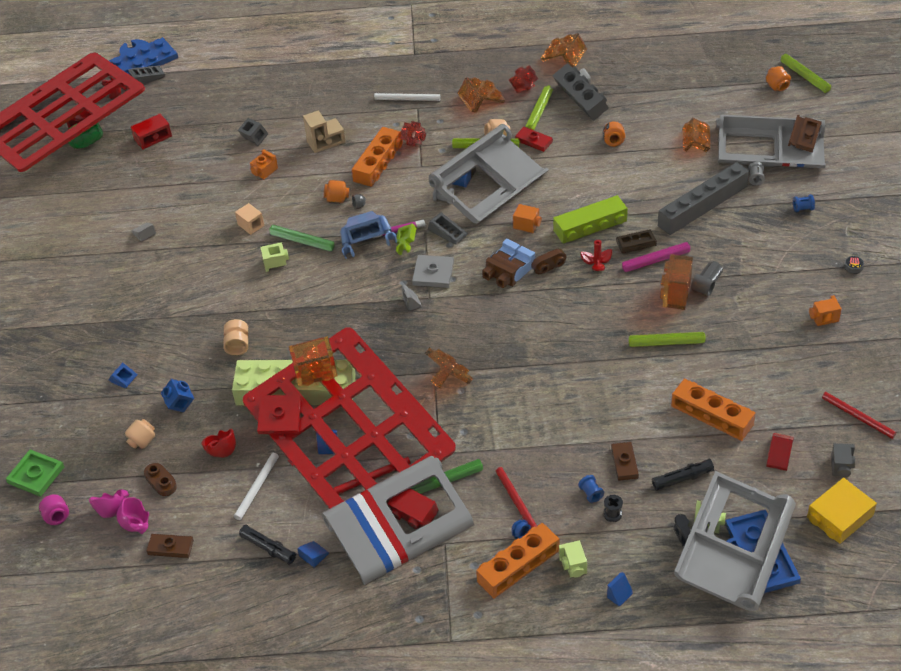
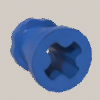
[793,194,815,213]
[578,475,605,503]

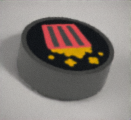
[844,256,864,274]

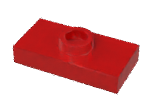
[515,127,553,152]

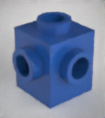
[161,379,195,412]

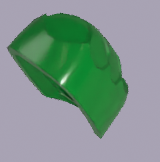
[68,123,103,149]

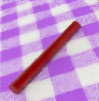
[822,392,897,439]
[333,456,411,495]
[495,467,537,528]

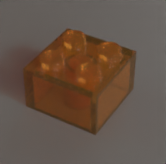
[660,254,693,310]
[289,336,338,387]

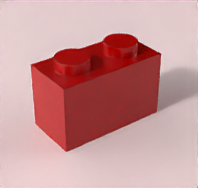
[131,114,172,150]
[387,488,439,529]

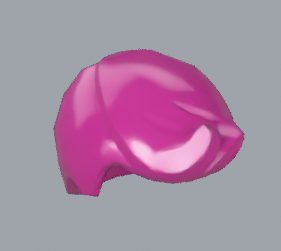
[89,489,129,518]
[116,497,149,534]

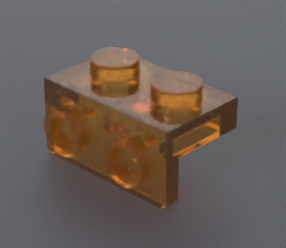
[682,118,710,153]

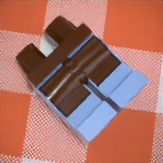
[482,238,535,288]

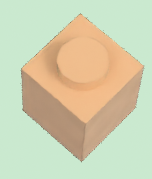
[235,203,264,235]

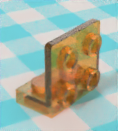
[541,33,587,68]
[457,77,505,113]

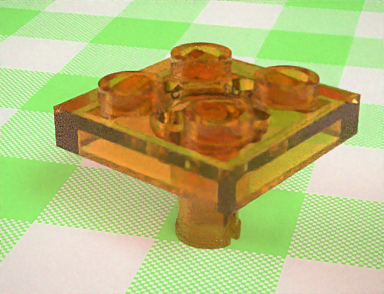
[425,347,473,389]

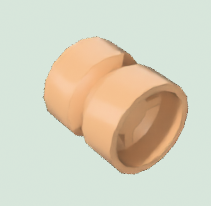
[223,319,248,356]

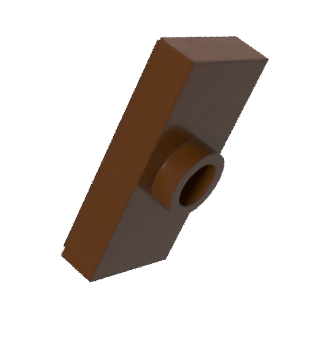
[611,442,639,481]
[146,534,194,558]

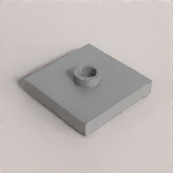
[412,255,454,288]

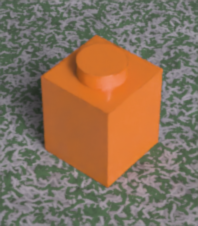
[513,204,542,233]

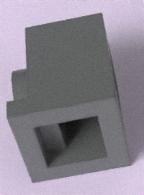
[238,118,268,146]
[831,443,855,477]

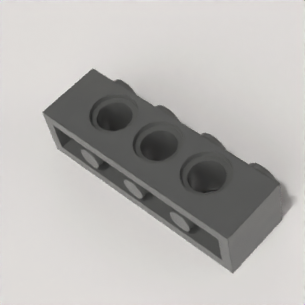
[552,63,609,121]

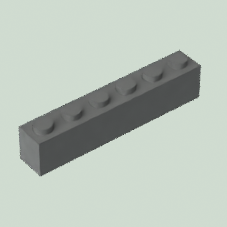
[658,162,749,235]

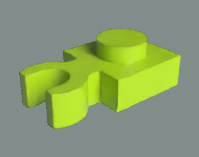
[396,223,417,255]

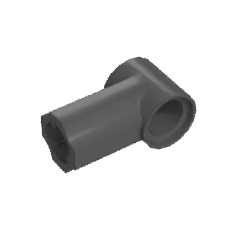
[691,261,723,296]

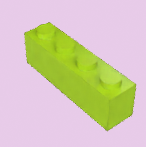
[553,195,628,244]

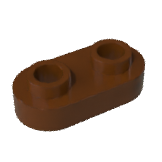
[531,248,567,274]
[144,463,177,496]

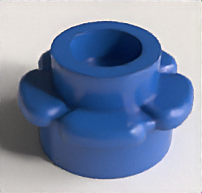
[511,520,531,539]

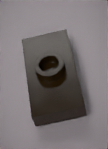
[616,229,657,254]

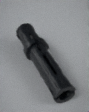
[652,458,714,491]
[239,524,296,565]

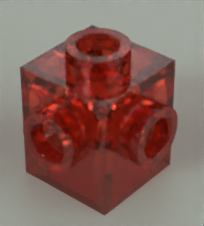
[508,65,539,93]
[400,121,426,147]

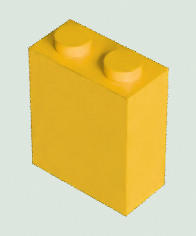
[807,477,877,544]

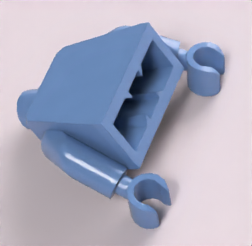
[340,211,397,259]

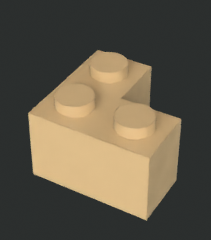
[303,110,345,153]

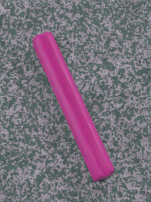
[622,242,690,272]

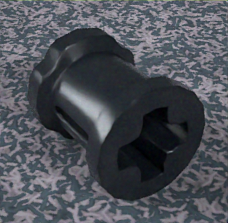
[604,495,623,522]

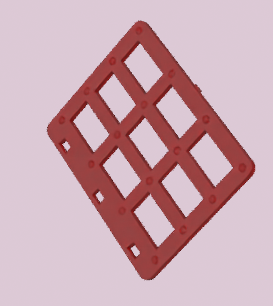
[0,52,145,172]
[243,327,456,509]

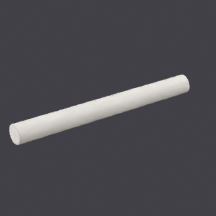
[374,93,440,101]
[234,453,279,520]

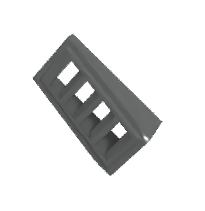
[128,65,165,85]
[428,212,468,245]

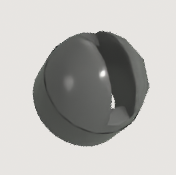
[352,194,366,209]

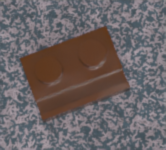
[788,115,822,152]

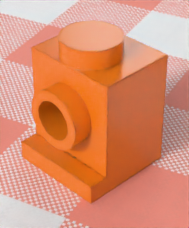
[250,149,278,180]
[809,295,842,326]

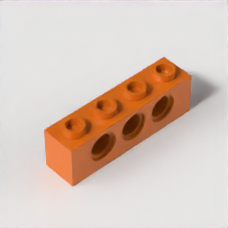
[352,127,403,187]
[671,378,756,441]
[476,523,560,599]

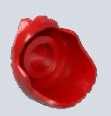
[201,428,236,458]

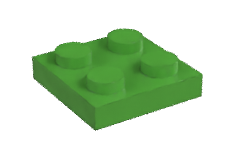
[6,449,64,497]

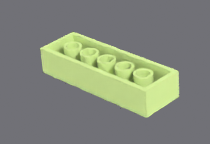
[232,360,355,405]

